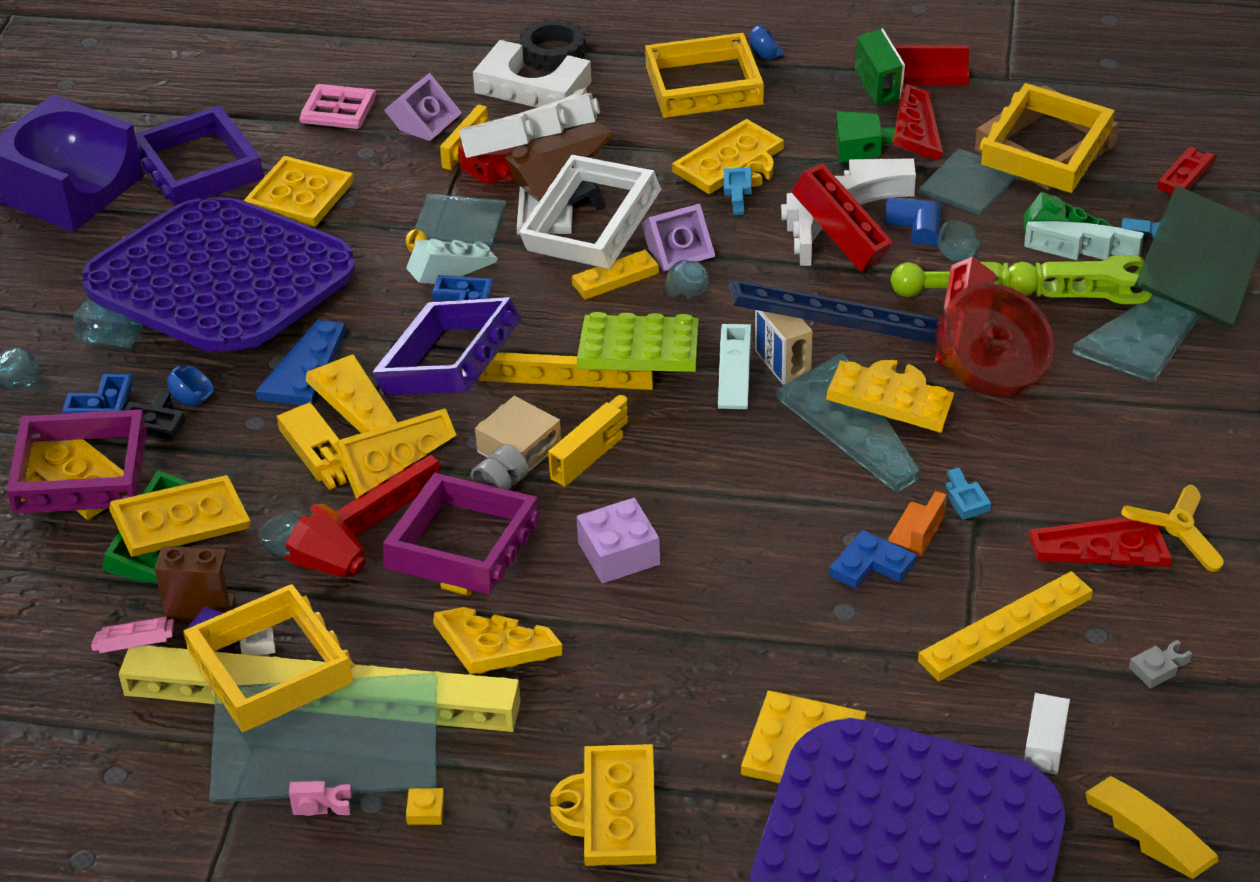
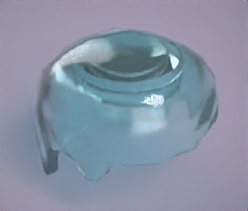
[937,220,980,262]
[665,260,710,299]
[0,348,41,388]
[258,513,301,556]

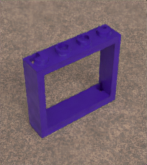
[135,105,264,206]
[373,297,522,395]

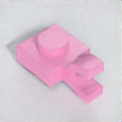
[289,781,352,816]

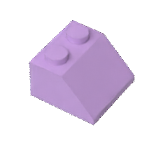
[384,73,462,141]
[641,204,715,271]

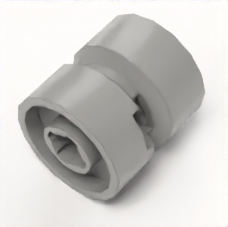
[471,444,529,490]

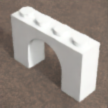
[473,40,592,108]

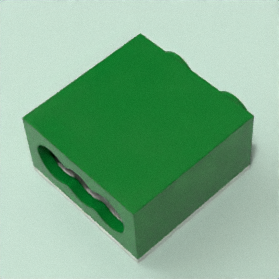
[855,28,905,107]

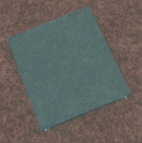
[919,148,1017,216]
[413,194,506,248]

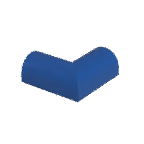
[885,197,942,246]
[432,275,493,330]
[61,374,133,414]

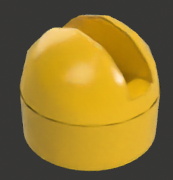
[405,229,427,253]

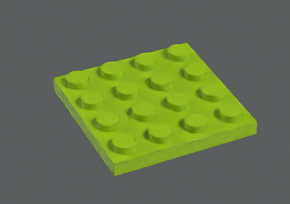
[577,312,699,372]

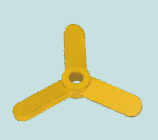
[1121,484,1223,572]

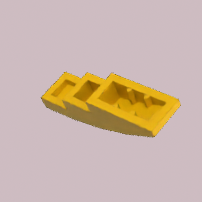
[1085,776,1219,879]

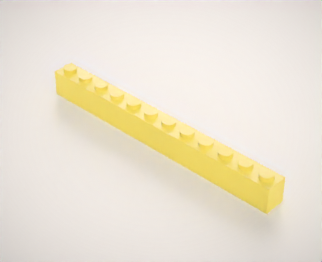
[119,645,521,732]

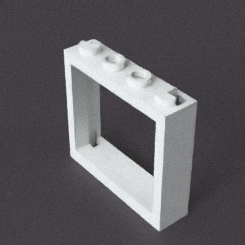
[519,155,661,269]

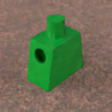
[836,111,895,162]

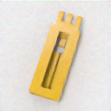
[548,395,628,487]
[277,402,347,490]

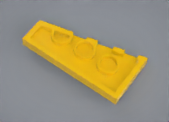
[305,354,398,433]
[334,408,456,499]

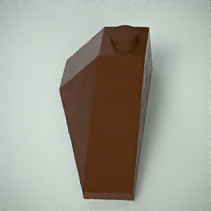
[504,121,613,202]

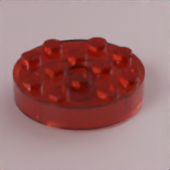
[936,283,1055,398]

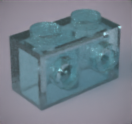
[73,298,142,348]

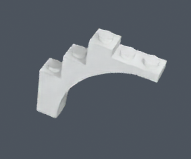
[459,88,600,158]
[781,159,916,266]

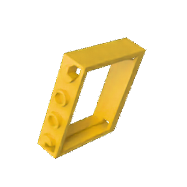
[645,33,764,118]
[979,83,1115,193]
[183,584,354,733]

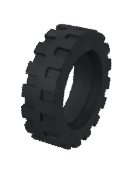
[520,19,586,72]

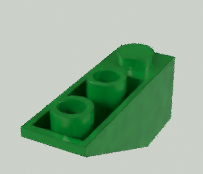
[1024,192,1112,232]

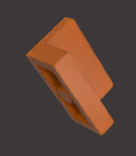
[888,491,947,557]

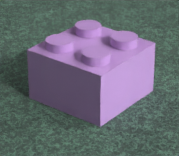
[576,498,660,584]

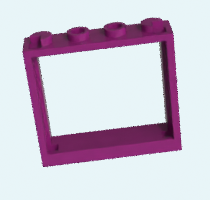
[7,410,147,514]
[383,473,541,595]

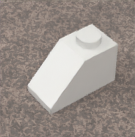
[1024,693,1070,775]

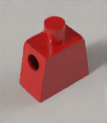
[458,145,516,184]

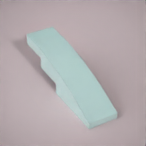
[1024,221,1144,260]

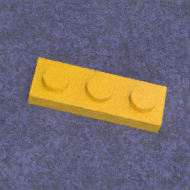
[440,104,490,170]
[572,250,659,300]

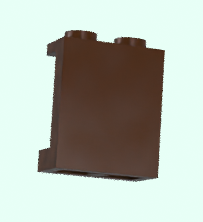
[155,546,237,624]

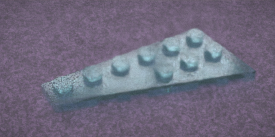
[1072,268,1223,382]
[777,352,920,493]

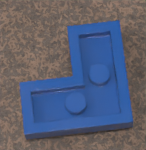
[829,530,917,589]

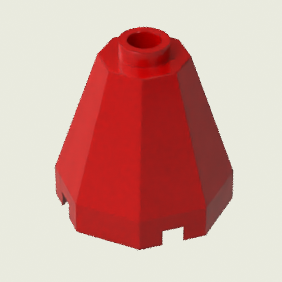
[285,504,366,577]

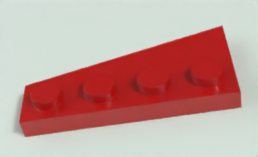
[892,84,943,160]
[1029,517,1172,567]

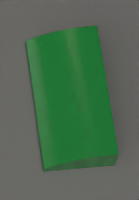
[102,470,190,582]

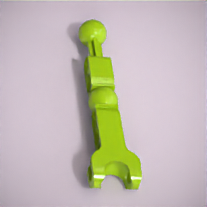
[890,255,1153,304]

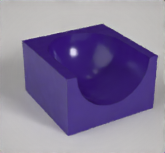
[0,94,144,232]

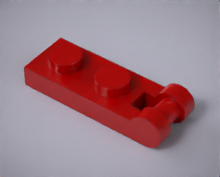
[1157,146,1216,198]

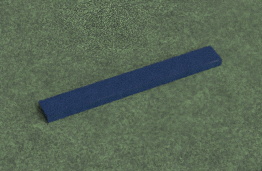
[728,280,942,344]

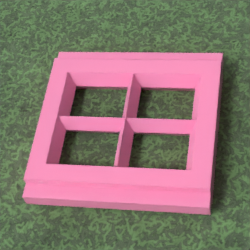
[299,84,376,129]
[91,616,175,653]

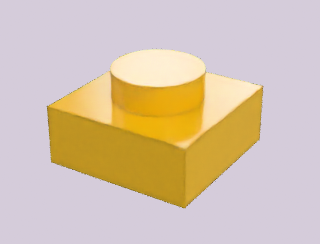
[406,788,444,825]

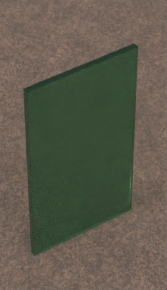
[1134,185,1260,329]

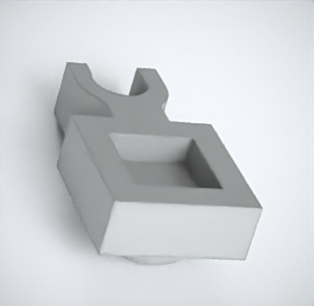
[1129,640,1192,689]

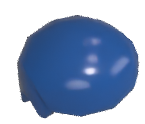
[749,24,785,61]
[167,365,214,407]

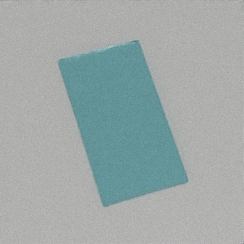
[209,673,438,803]

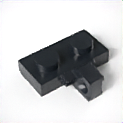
[124,390,185,440]

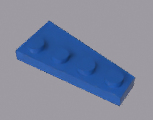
[255,320,346,405]

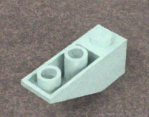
[406,239,498,284]
[718,324,751,409]

